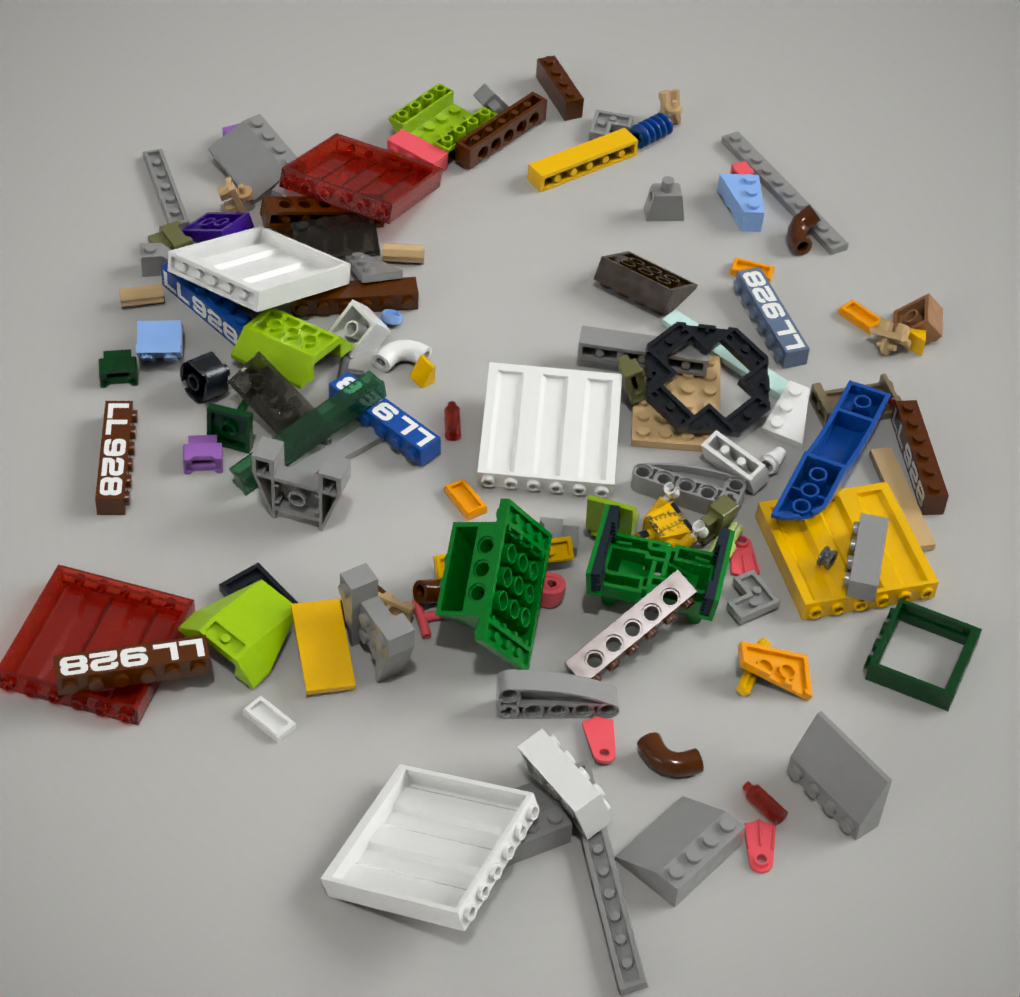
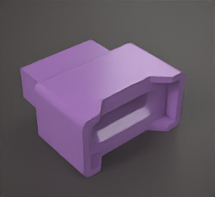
[183,435,223,474]

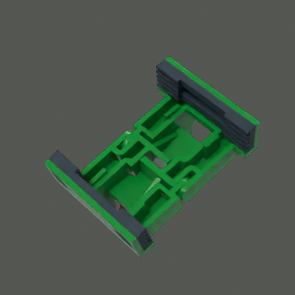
[586,504,735,624]

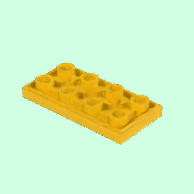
[291,598,356,695]

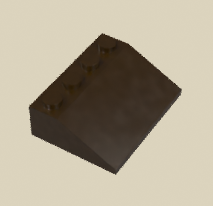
[594,251,698,315]

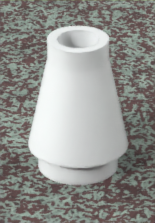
[759,447,786,475]

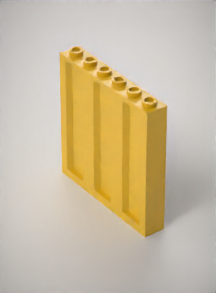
[755,482,939,620]

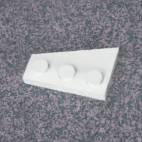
[762,380,810,449]

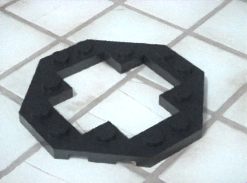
[645,322,771,437]

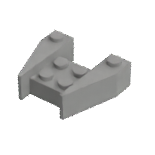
[251,436,351,531]
[338,563,415,683]

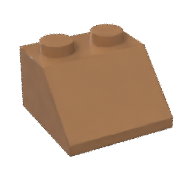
[893,293,943,345]

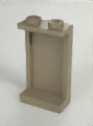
[809,374,902,427]

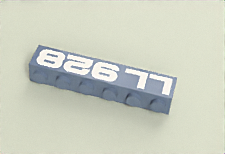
[734,267,810,369]

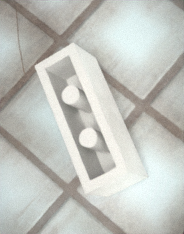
[701,430,769,494]

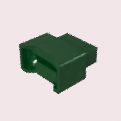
[98,349,138,388]

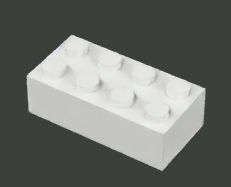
[517,729,612,840]

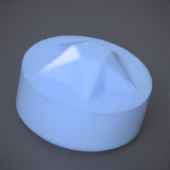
[381,309,403,326]

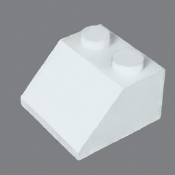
[329,299,391,359]

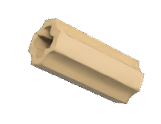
[382,243,425,263]
[119,284,164,307]

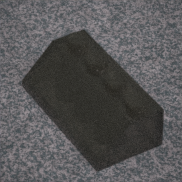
[290,211,380,261]
[227,351,324,443]

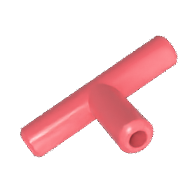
[412,599,445,639]

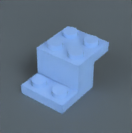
[136,320,184,362]

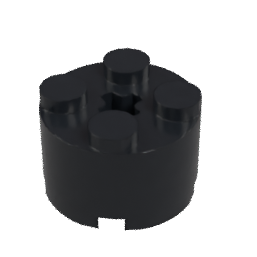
[180,351,230,403]

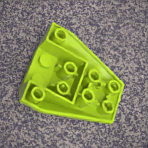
[178,579,293,690]

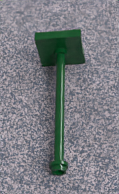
[207,371,268,454]

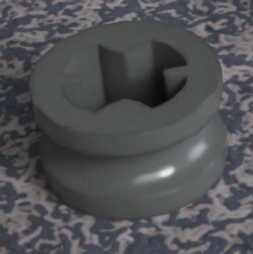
[817,546,838,570]

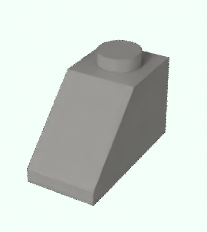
[140,243,171,277]

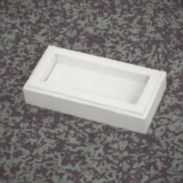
[243,696,296,743]

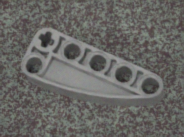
[631,463,747,519]
[496,669,619,719]

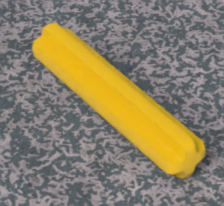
[736,638,771,697]

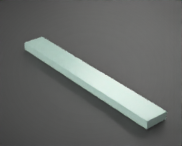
[661,310,789,400]

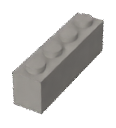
[843,513,889,602]

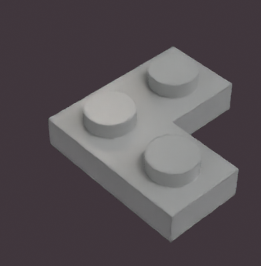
[589,109,634,139]
[726,570,780,624]

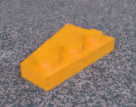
[738,641,813,701]

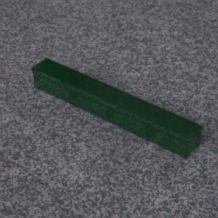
[229,371,387,496]

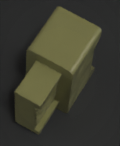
[148,221,193,250]
[617,354,646,405]
[697,494,739,544]

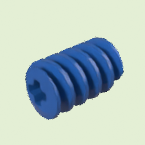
[630,113,673,149]

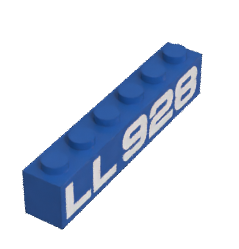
[161,262,253,346]
[329,372,441,467]

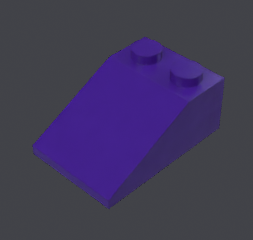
[181,212,255,243]

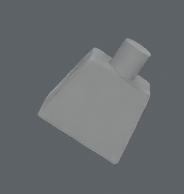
[644,176,684,221]

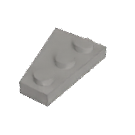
[345,252,403,283]

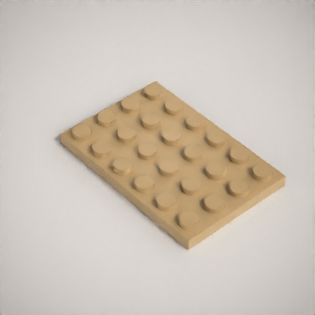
[631,355,721,452]

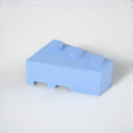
[717,174,764,232]

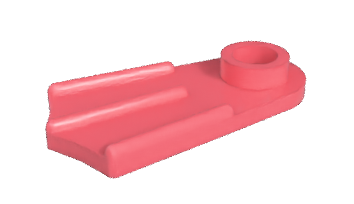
[730,535,760,576]
[582,716,616,764]
[744,819,776,874]

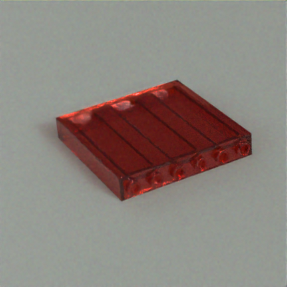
[279,133,443,224]
[0,564,195,726]

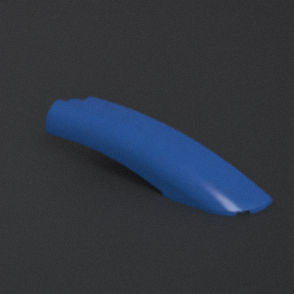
[771,380,891,521]

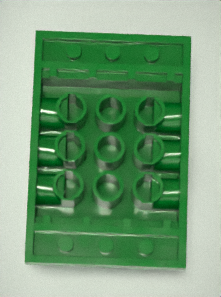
[435,498,552,670]

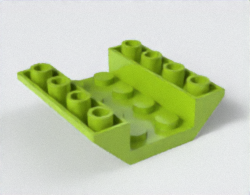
[388,83,498,153]
[231,308,354,389]

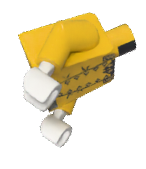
[635,482,708,548]

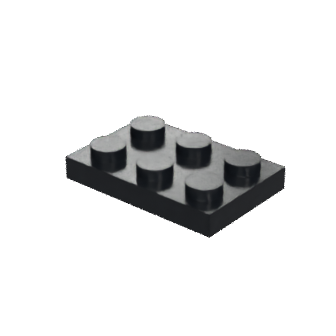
[219,562,298,604]

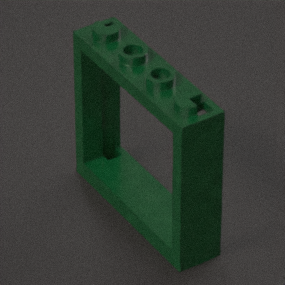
[864,598,982,711]

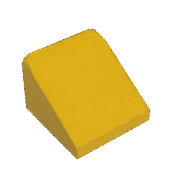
[904,328,926,355]
[410,355,435,388]

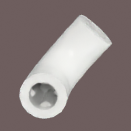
[372,339,432,372]

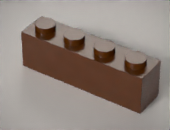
[536,55,584,121]

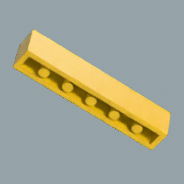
[527,128,638,192]

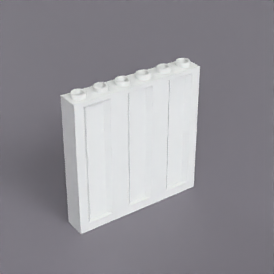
[167,226,351,312]
[477,362,622,498]
[320,764,540,931]

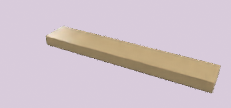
[869,447,936,551]

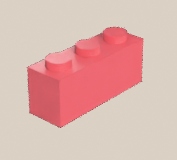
[387,129,448,180]

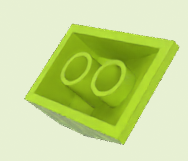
[586,494,640,537]

